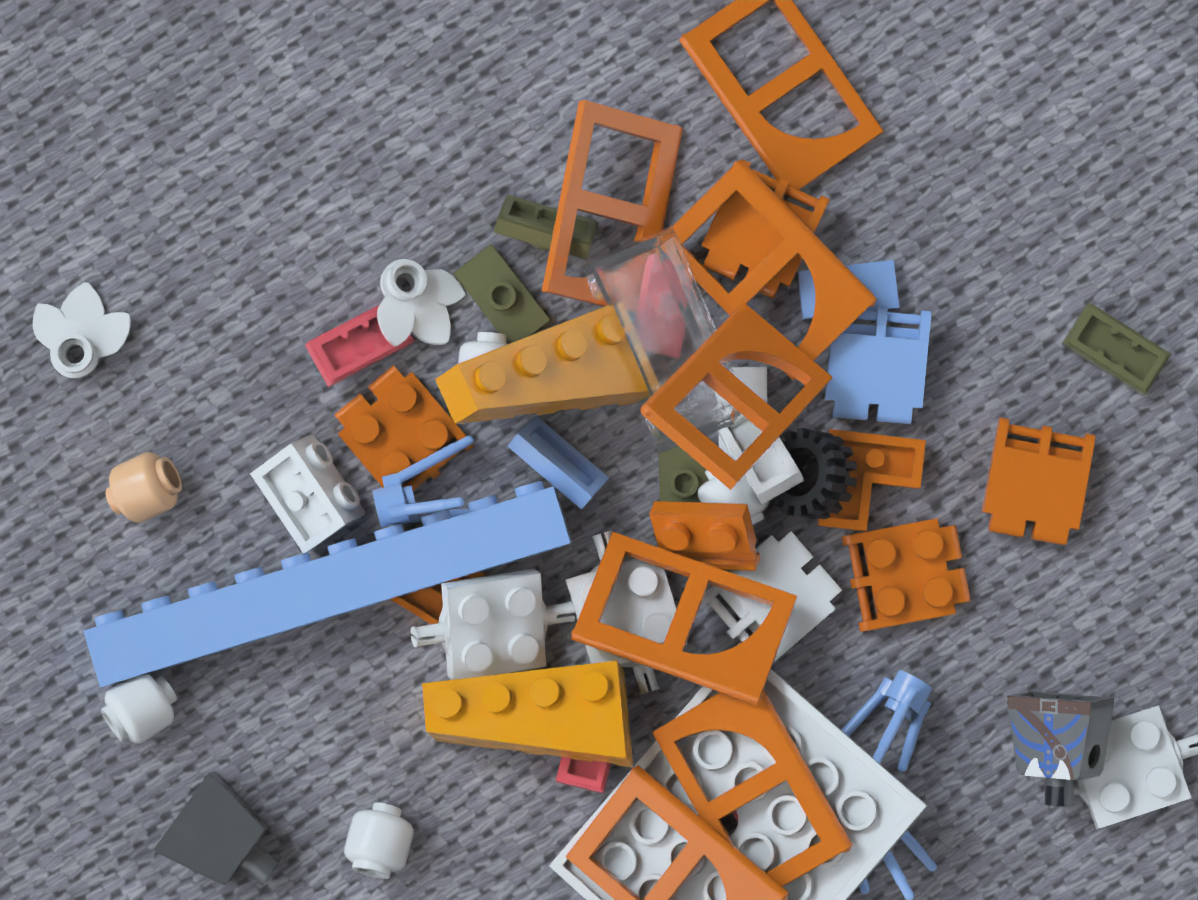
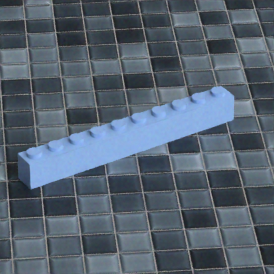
[83,481,572,687]

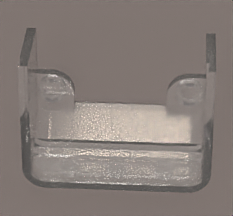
[582,226,741,454]

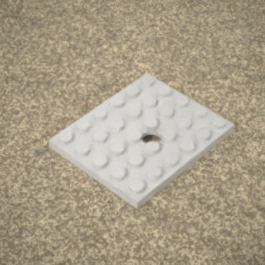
[549,643,928,900]

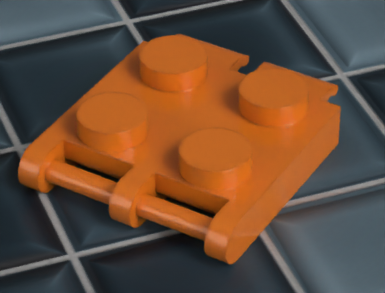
[701,159,830,299]
[334,365,474,491]
[981,417,1095,545]
[841,518,971,632]

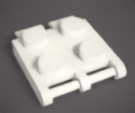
[702,531,842,662]

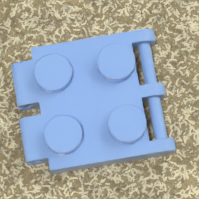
[824,306,931,424]

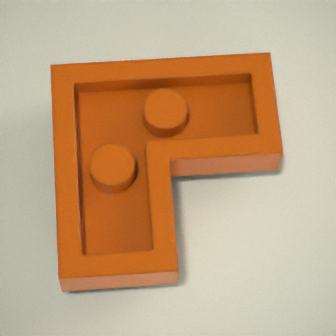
[817,429,926,532]

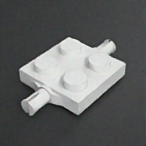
[565,530,687,695]
[411,568,575,680]
[1074,705,1198,829]

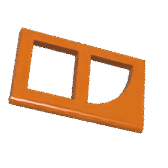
[679,0,884,198]
[542,100,683,314]
[658,159,877,380]
[640,304,833,490]
[571,532,797,705]
[652,690,853,887]
[565,765,789,900]

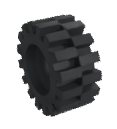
[770,428,857,520]

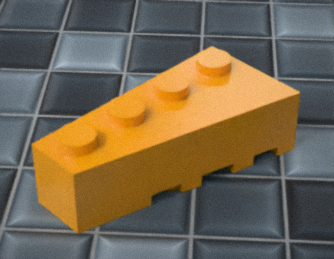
[435,301,659,424]
[422,661,634,768]

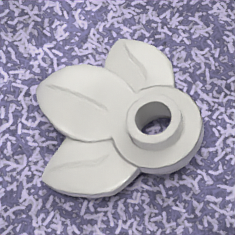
[377,259,466,347]
[32,282,131,379]

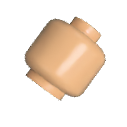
[106,452,182,523]

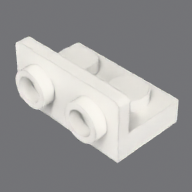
[250,434,365,554]

